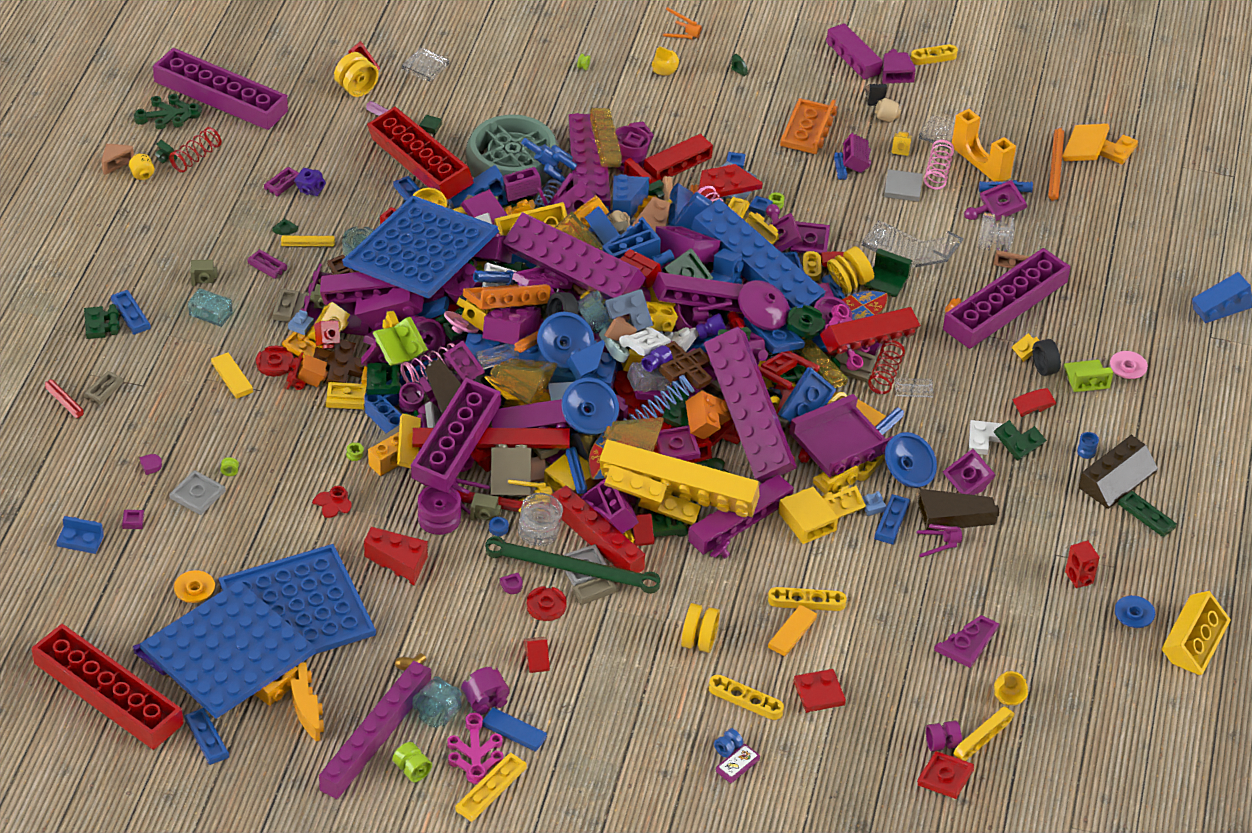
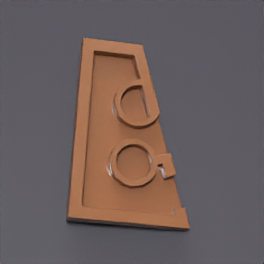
[632,197,670,231]

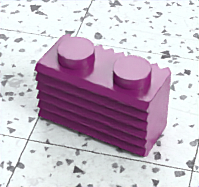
[843,133,871,173]
[502,167,542,202]

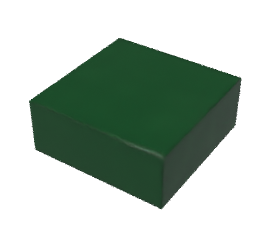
[419,115,442,134]

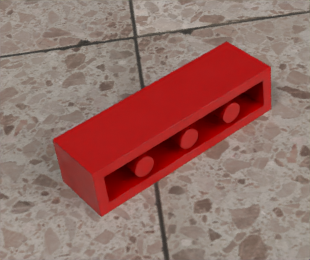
[644,134,713,181]

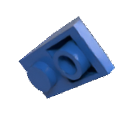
[566,340,605,380]

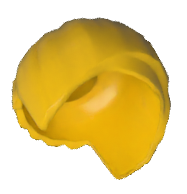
[651,46,679,76]
[994,670,1028,706]

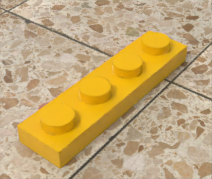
[455,752,527,822]

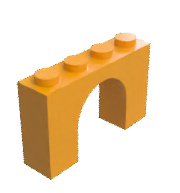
[951,109,1016,182]

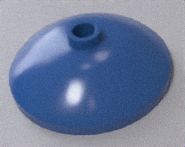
[537,312,594,369]
[561,378,619,435]
[885,432,937,488]

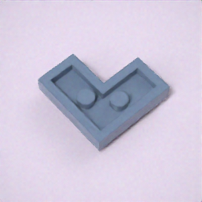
[605,289,653,331]

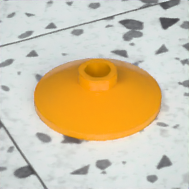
[174,570,215,603]

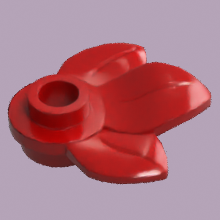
[312,486,352,518]

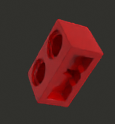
[1065,540,1100,589]

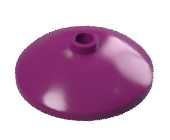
[738,280,790,330]

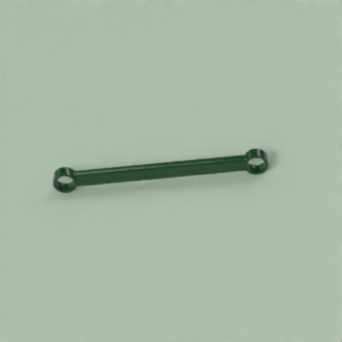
[485,536,660,594]

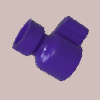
[696,314,726,340]
[642,345,672,372]

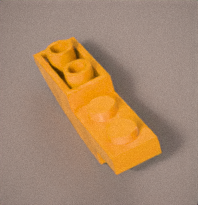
[291,662,324,741]

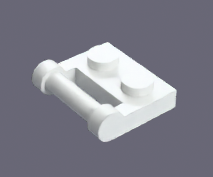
[619,327,671,356]

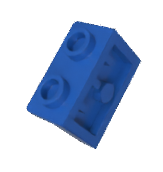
[57,516,104,554]

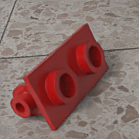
[286,352,305,390]

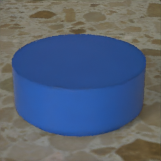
[489,517,509,536]

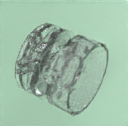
[978,212,1015,252]
[517,493,563,546]

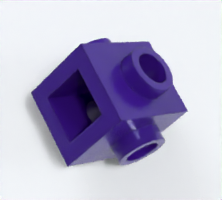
[294,167,326,196]

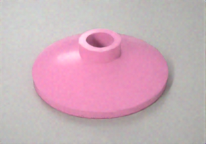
[444,311,479,334]
[1110,351,1148,379]

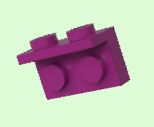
[443,341,485,384]

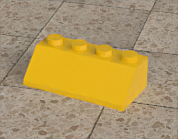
[494,202,569,236]
[1161,591,1231,675]

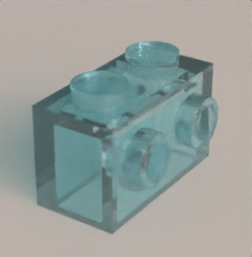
[188,288,233,327]

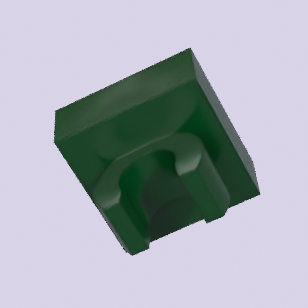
[154,139,178,164]
[648,180,665,200]

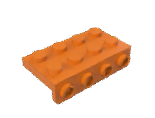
[780,98,838,154]
[463,284,551,310]

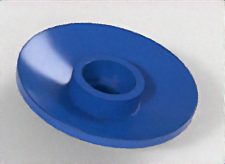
[1115,595,1155,628]

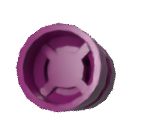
[399,382,424,414]
[925,720,962,752]

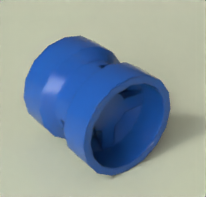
[1077,432,1099,459]
[714,728,744,758]

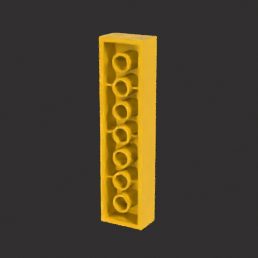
[599,439,759,517]

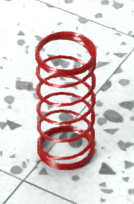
[169,127,222,173]
[868,340,905,394]

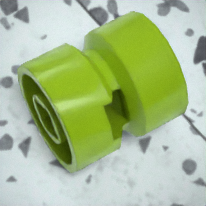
[392,742,432,782]

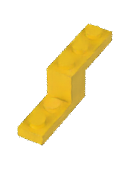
[604,465,701,525]

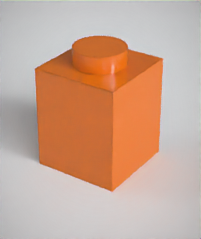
[297,354,328,387]

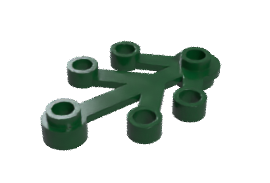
[134,94,202,130]

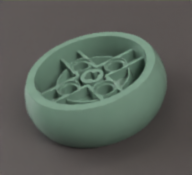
[465,115,560,187]

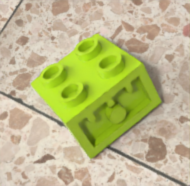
[373,317,428,366]
[1064,360,1113,392]

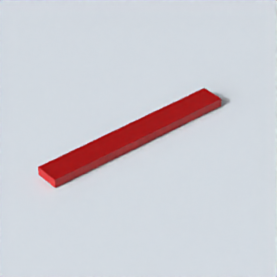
[412,428,570,448]

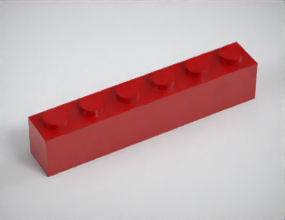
[820,307,921,354]
[551,485,645,573]

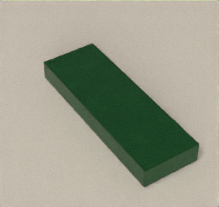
[1118,491,1177,537]

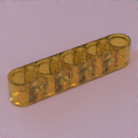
[590,107,621,167]

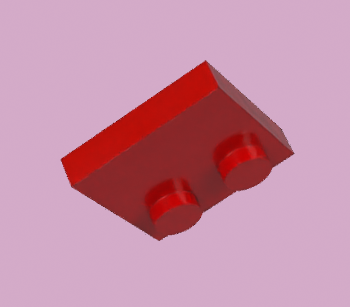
[793,669,846,713]
[917,751,974,799]

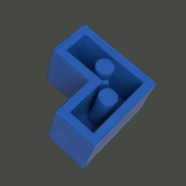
[711,248,744,284]

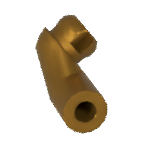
[395,653,427,671]

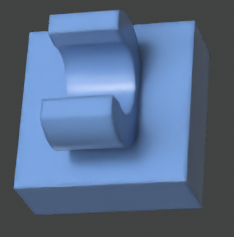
[288,310,314,335]
[862,491,886,516]

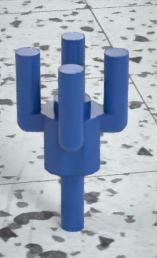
[521,138,577,183]

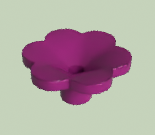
[710,539,730,559]

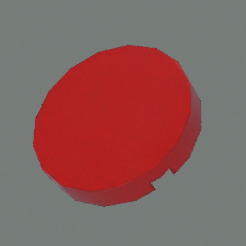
[256,345,294,377]
[526,586,567,621]

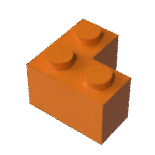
[685,390,731,439]

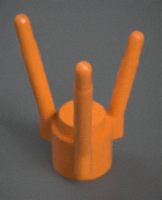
[663,7,702,40]

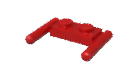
[758,351,820,389]

